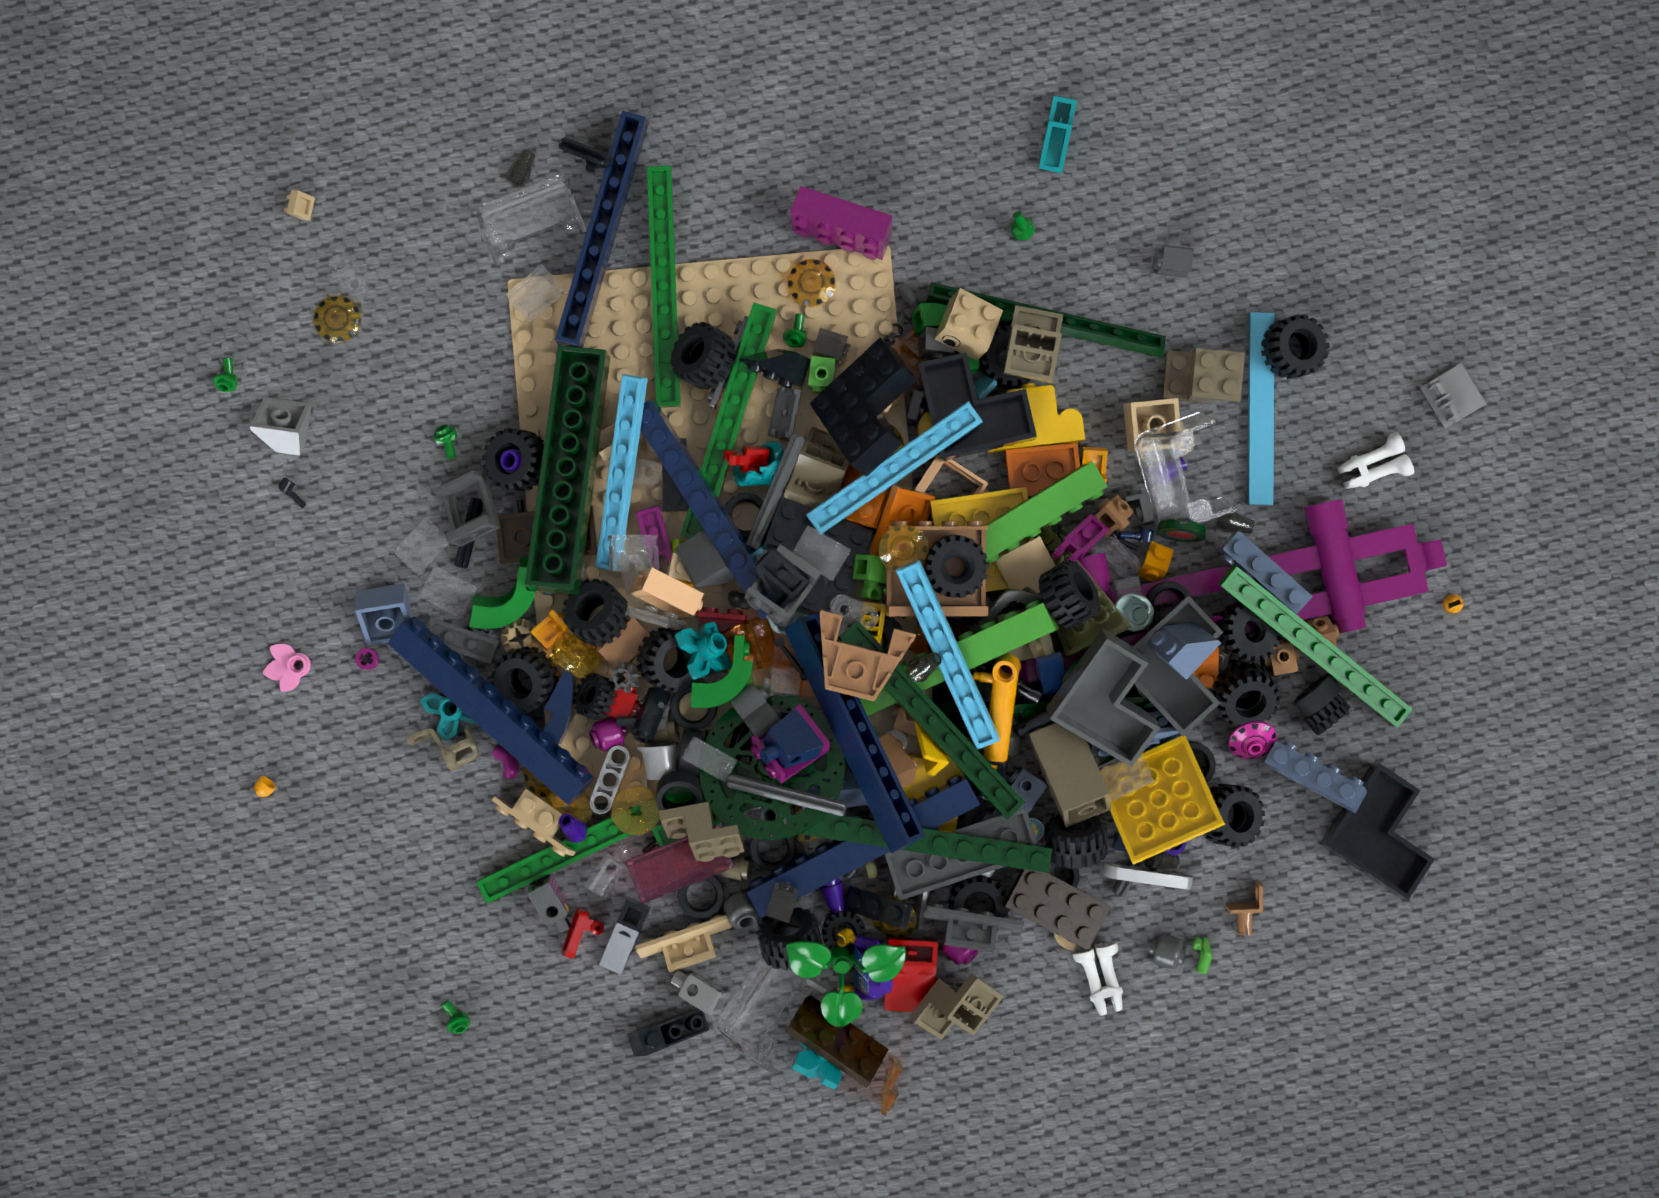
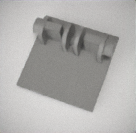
[1420,363,1486,429]

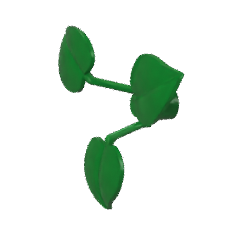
[786,941,905,1027]

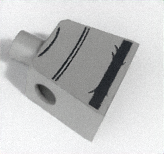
[671,970,731,1016]

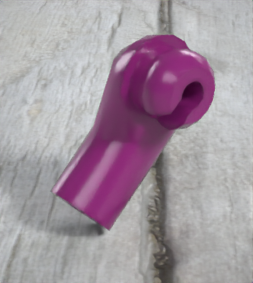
[491,745,519,779]

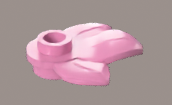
[263,644,311,692]

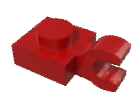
[723,446,769,473]

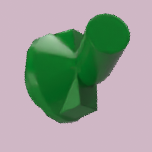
[1011,211,1034,241]
[783,313,807,348]
[213,358,238,392]
[433,424,457,460]
[441,1000,471,1034]

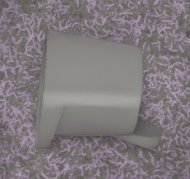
[637,742,679,790]

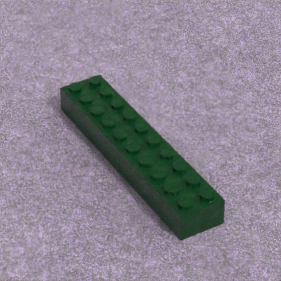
[525,345,611,595]

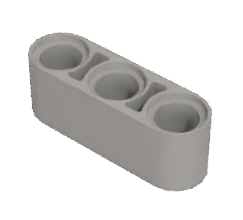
[589,746,631,814]

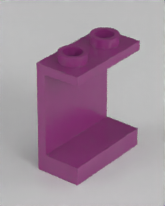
[751,705,830,784]

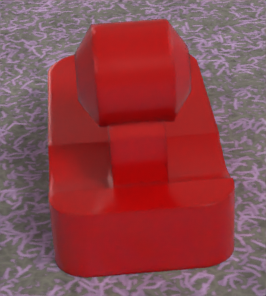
[561,907,604,959]

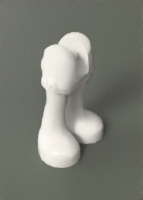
[1337,432,1414,489]
[1072,941,1123,1016]

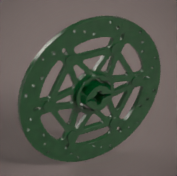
[699,694,846,840]

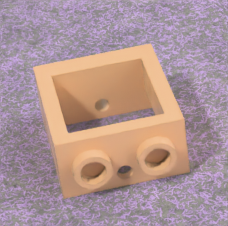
[915,455,989,495]
[628,568,704,619]

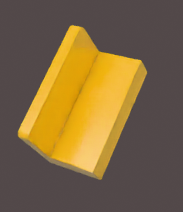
[914,721,949,776]

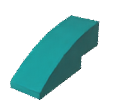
[1038,95,1077,173]

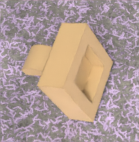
[284,190,315,221]

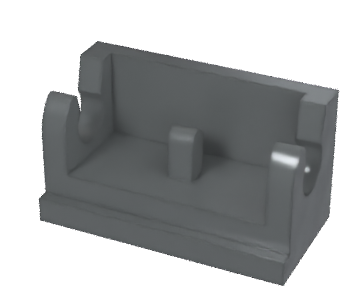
[768,386,801,440]

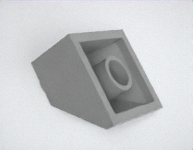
[250,397,312,455]

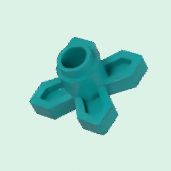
[675,622,732,679]
[420,693,477,741]
[792,1041,842,1089]

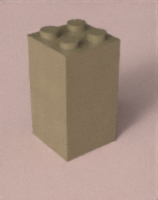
[1029,722,1111,828]

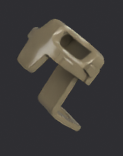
[406,728,479,771]

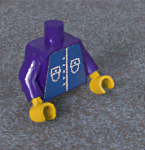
[836,928,893,1001]

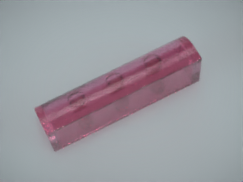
[626,825,734,904]

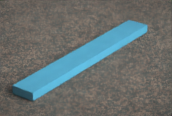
[1248,312,1275,506]
[595,374,648,572]
[806,401,983,535]
[896,559,1000,750]

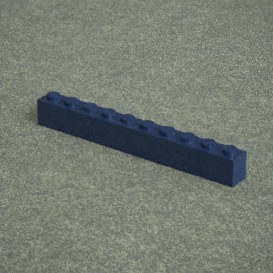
[555,110,648,348]
[640,399,787,620]
[784,613,926,854]
[387,617,594,805]
[747,774,980,918]

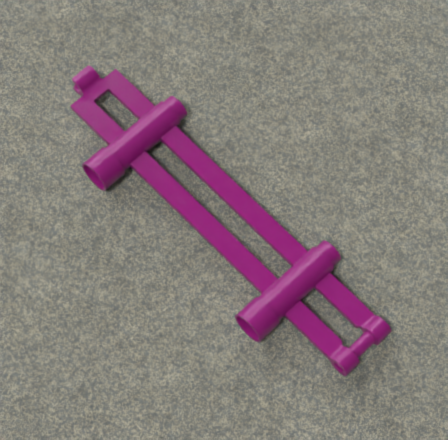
[1001,499,1447,683]

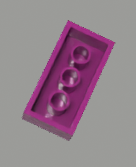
[790,186,892,260]

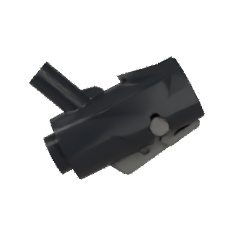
[616,687,671,743]

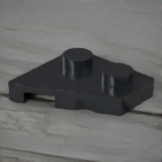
[755,546,810,609]

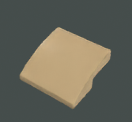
[994,536,1056,603]

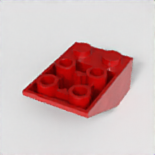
[884,936,938,1012]

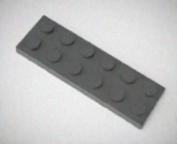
[885,807,1038,900]

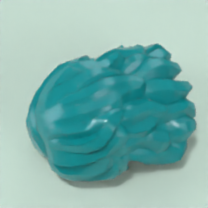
[732,441,784,486]

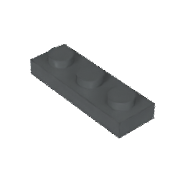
[427,617,500,664]

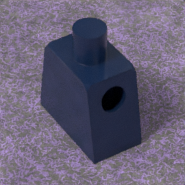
[759,709,824,769]

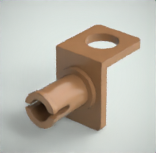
[1226,879,1263,936]

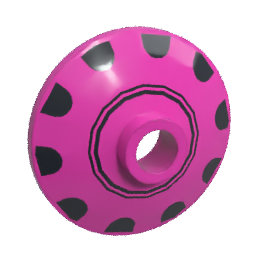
[1228,721,1277,760]

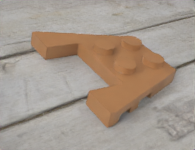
[820,609,916,701]

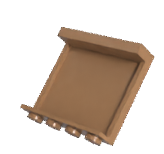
[886,521,988,617]

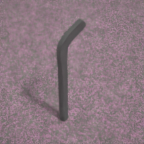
[971,589,1039,635]

